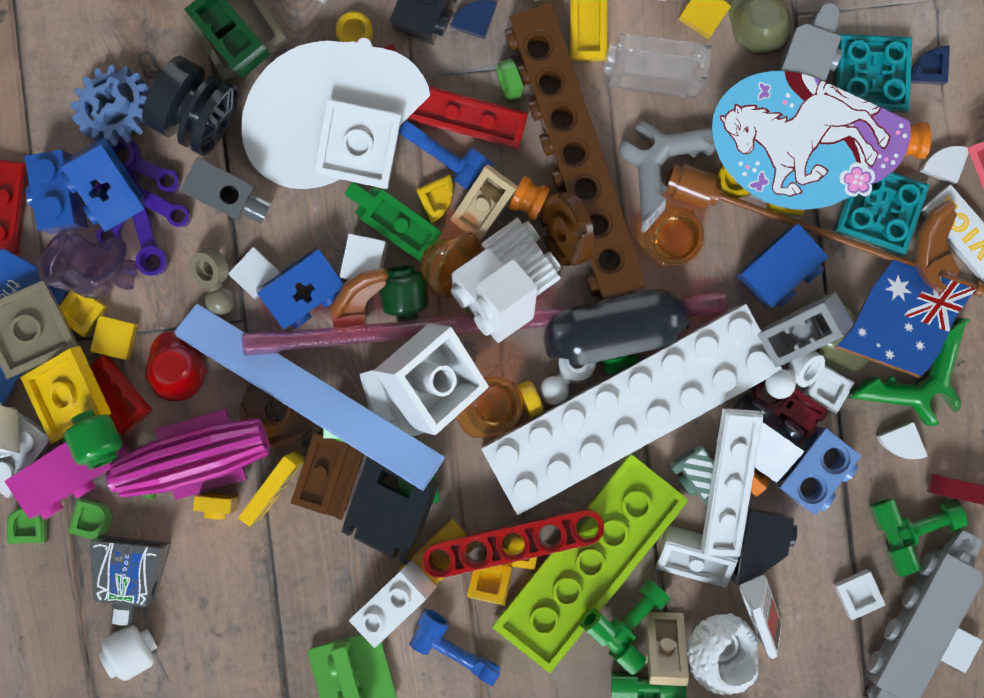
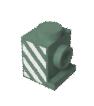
[668,445,714,506]

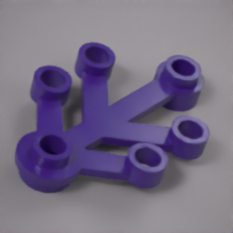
[95,137,192,276]

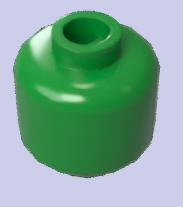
[64,410,123,470]

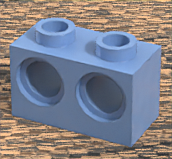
[772,426,861,515]

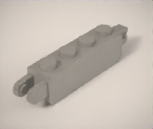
[748,2,842,204]
[864,529,983,698]

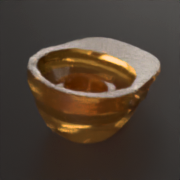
[634,204,705,266]
[420,232,481,298]
[456,376,523,439]

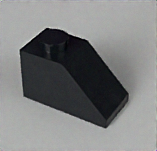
[731,508,797,586]

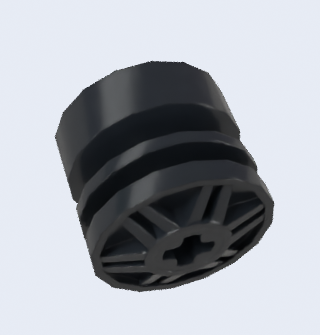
[142,55,239,156]

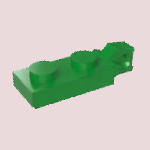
[344,182,442,263]

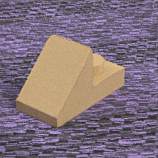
[450,164,518,242]
[644,612,689,686]

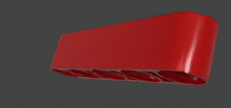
[422,508,604,578]

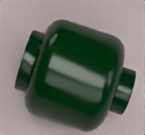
[379,265,429,322]

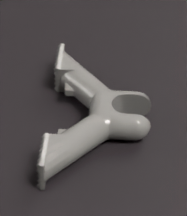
[619,122,716,232]

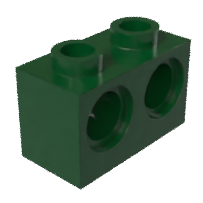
[184,0,270,78]

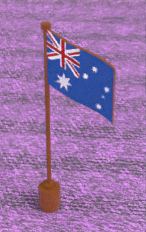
[665,163,984,378]

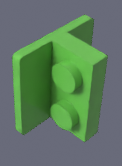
[308,634,397,698]

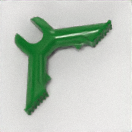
[846,318,970,427]

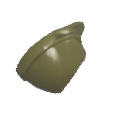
[729,0,792,55]

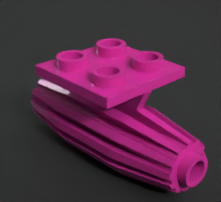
[106,408,270,500]

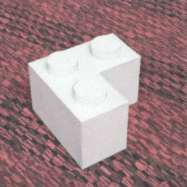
[451,248,538,343]

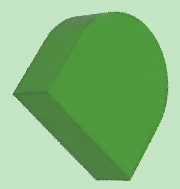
[496,58,524,103]
[68,496,113,539]
[7,507,48,544]

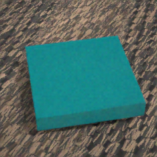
[834,34,913,113]
[833,172,930,255]

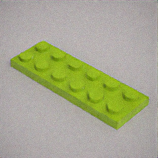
[492,454,689,674]

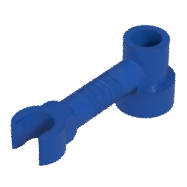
[399,120,494,191]
[409,609,501,686]

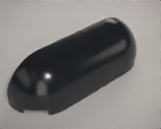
[544,289,691,366]

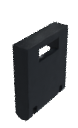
[342,456,439,565]

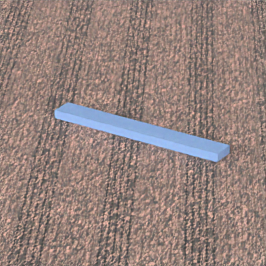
[174,303,444,491]

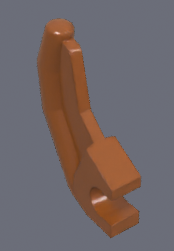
[914,200,959,293]
[330,268,389,342]

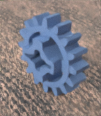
[70,65,150,146]

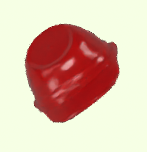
[145,331,207,402]

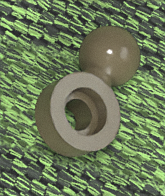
[190,248,235,316]

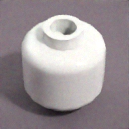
[98,625,158,681]

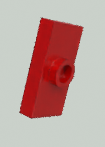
[90,355,153,435]

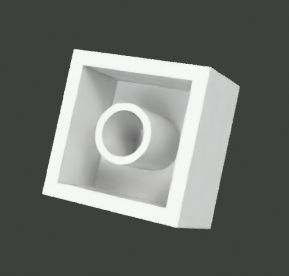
[373,324,489,435]

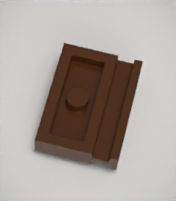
[291,432,364,520]

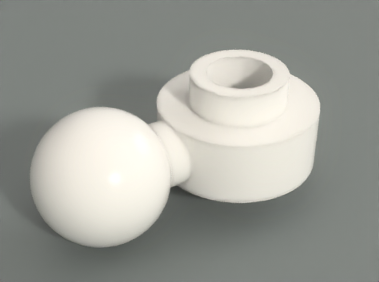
[765,351,825,399]
[540,358,596,405]

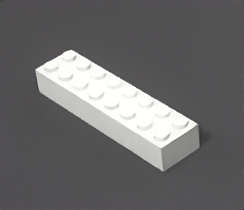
[481,304,782,515]

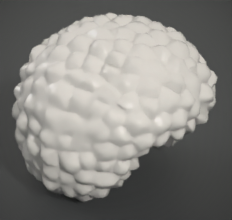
[686,613,759,695]

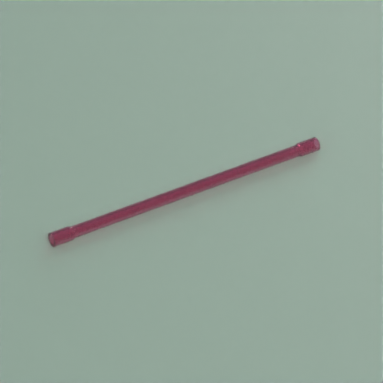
[242,291,727,356]

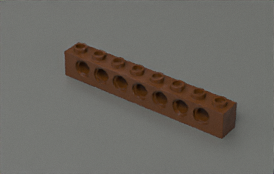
[504,2,647,301]

